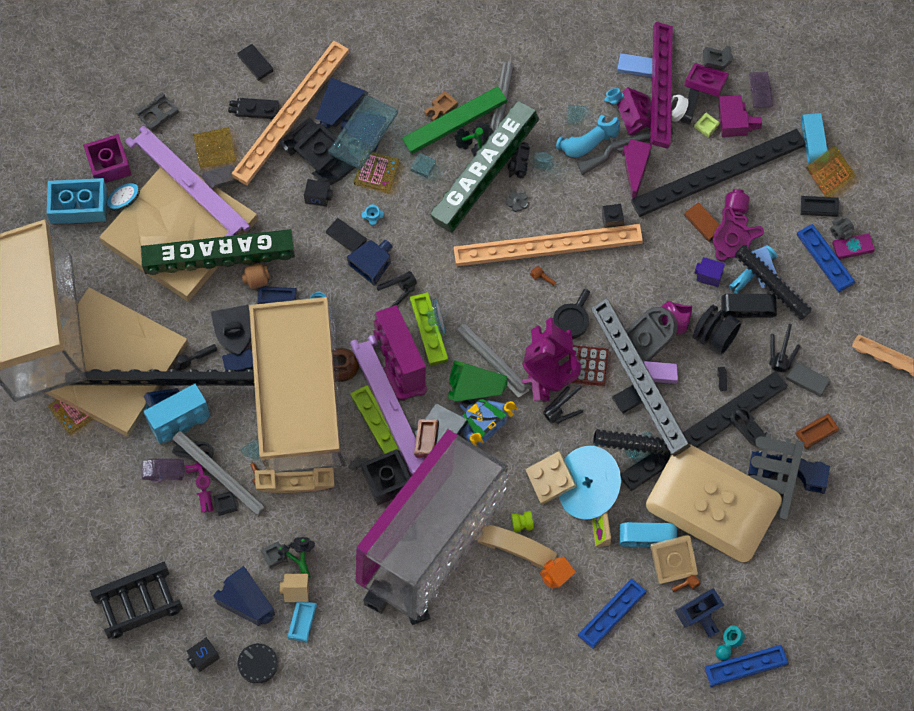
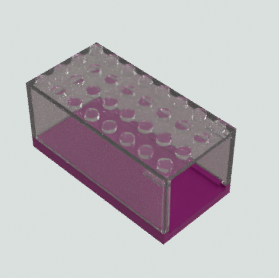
[355,429,509,620]

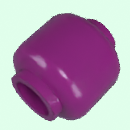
[724,189,750,216]

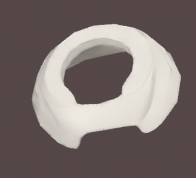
[671,95,688,122]

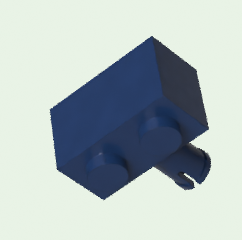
[674,588,724,638]

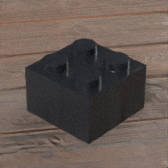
[361,449,410,506]

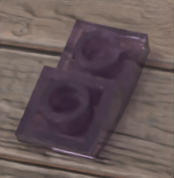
[749,72,773,108]
[142,459,184,482]

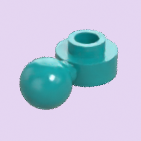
[715,626,745,661]

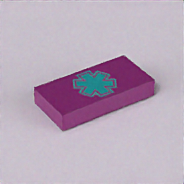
[832,233,875,260]

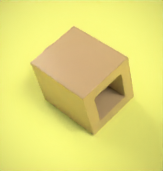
[280,574,309,602]

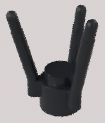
[377,271,417,307]
[769,324,800,373]
[543,385,583,424]

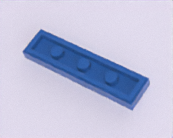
[797,224,855,293]
[578,578,647,649]
[704,645,788,687]

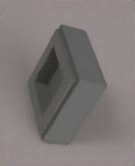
[261,542,287,568]

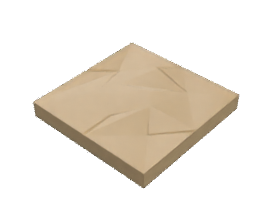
[99,167,258,302]
[28,287,188,437]

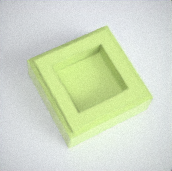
[694,113,720,138]

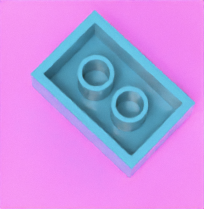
[47,178,107,224]
[144,384,211,444]

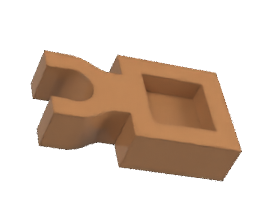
[424,91,458,121]

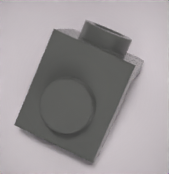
[703,46,733,70]

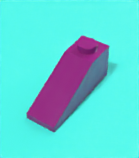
[622,139,652,199]

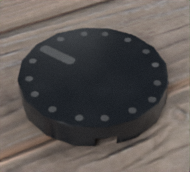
[237,643,278,683]

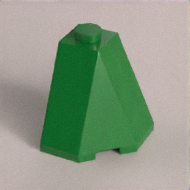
[448,360,508,401]

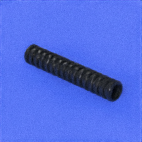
[734,244,812,320]
[593,429,690,456]

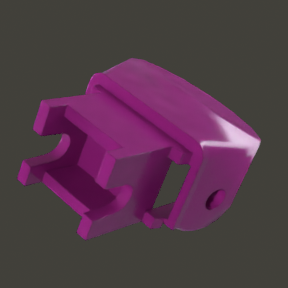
[522,317,581,391]

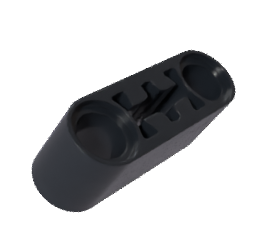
[721,294,777,318]

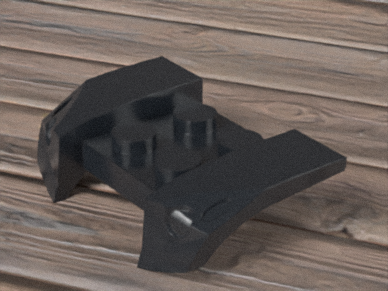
[280,117,360,185]

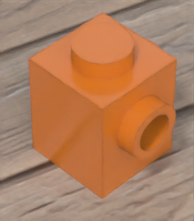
[540,557,576,589]

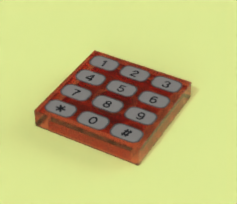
[569,345,609,386]

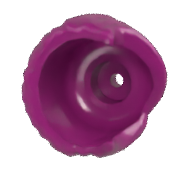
[661,301,692,335]

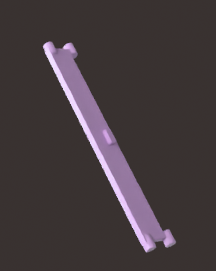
[125,126,250,236]
[350,335,425,476]

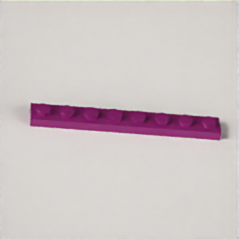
[651,22,673,149]

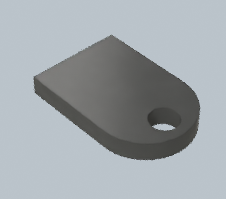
[626,307,677,362]

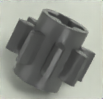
[830,217,854,240]

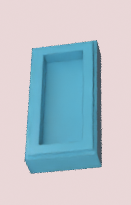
[288,602,317,643]

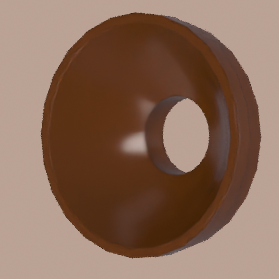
[332,348,359,382]

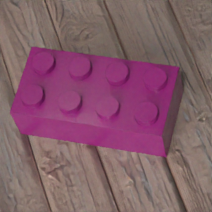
[373,305,426,393]

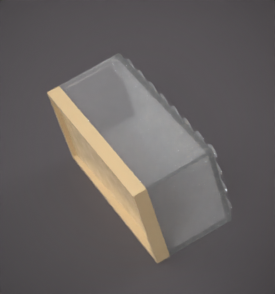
[0,219,87,402]
[249,297,347,473]

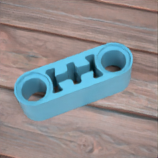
[801,113,828,163]
[620,522,677,547]

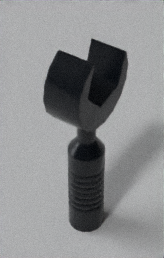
[173,344,217,371]

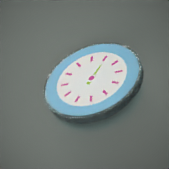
[106,183,140,211]
[427,298,445,336]

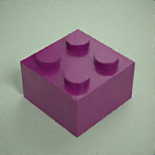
[83,134,132,183]

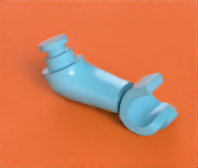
[556,115,620,158]

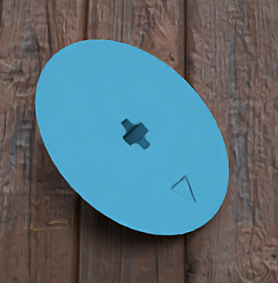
[558,446,621,519]

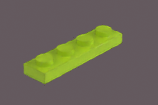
[410,292,448,366]
[350,385,400,454]

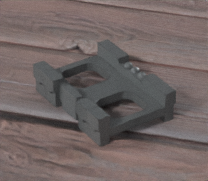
[136,92,179,132]

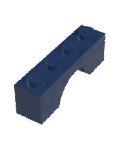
[748,451,830,494]

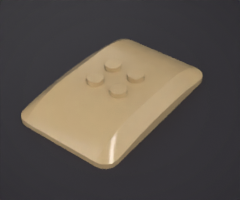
[646,444,782,562]

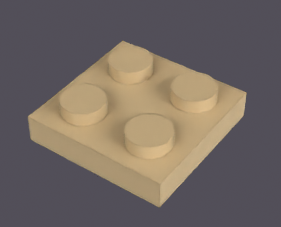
[525,451,577,504]
[650,535,698,584]

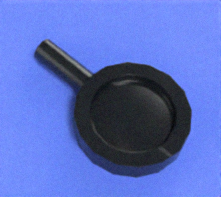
[553,289,590,339]

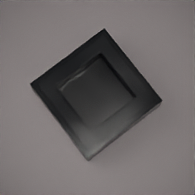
[213,492,238,516]

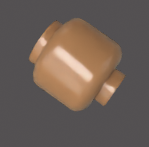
[242,262,270,290]

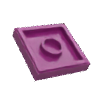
[684,63,729,97]

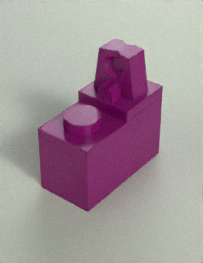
[718,95,762,137]

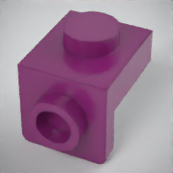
[522,375,550,402]

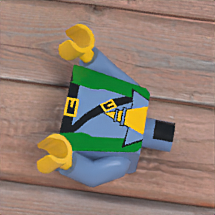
[460,399,518,448]

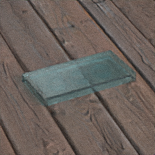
[328,94,398,170]

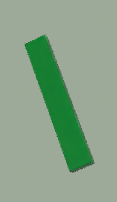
[402,86,507,154]

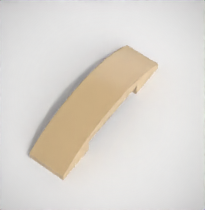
[255,468,334,493]
[477,524,557,569]

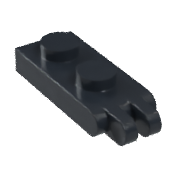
[228,98,279,119]

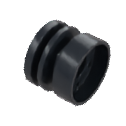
[692,304,742,356]

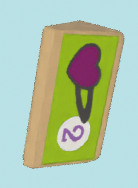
[592,512,611,547]

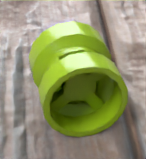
[511,511,534,533]

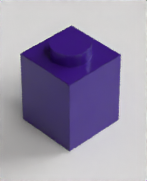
[694,257,725,287]

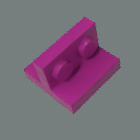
[617,87,651,136]

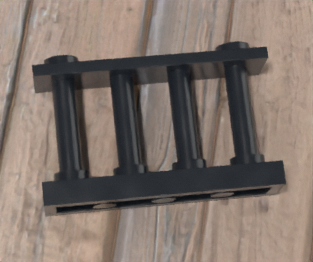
[90,561,183,639]

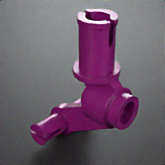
[185,462,214,513]

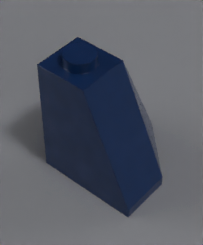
[315,78,369,128]
[213,566,275,626]

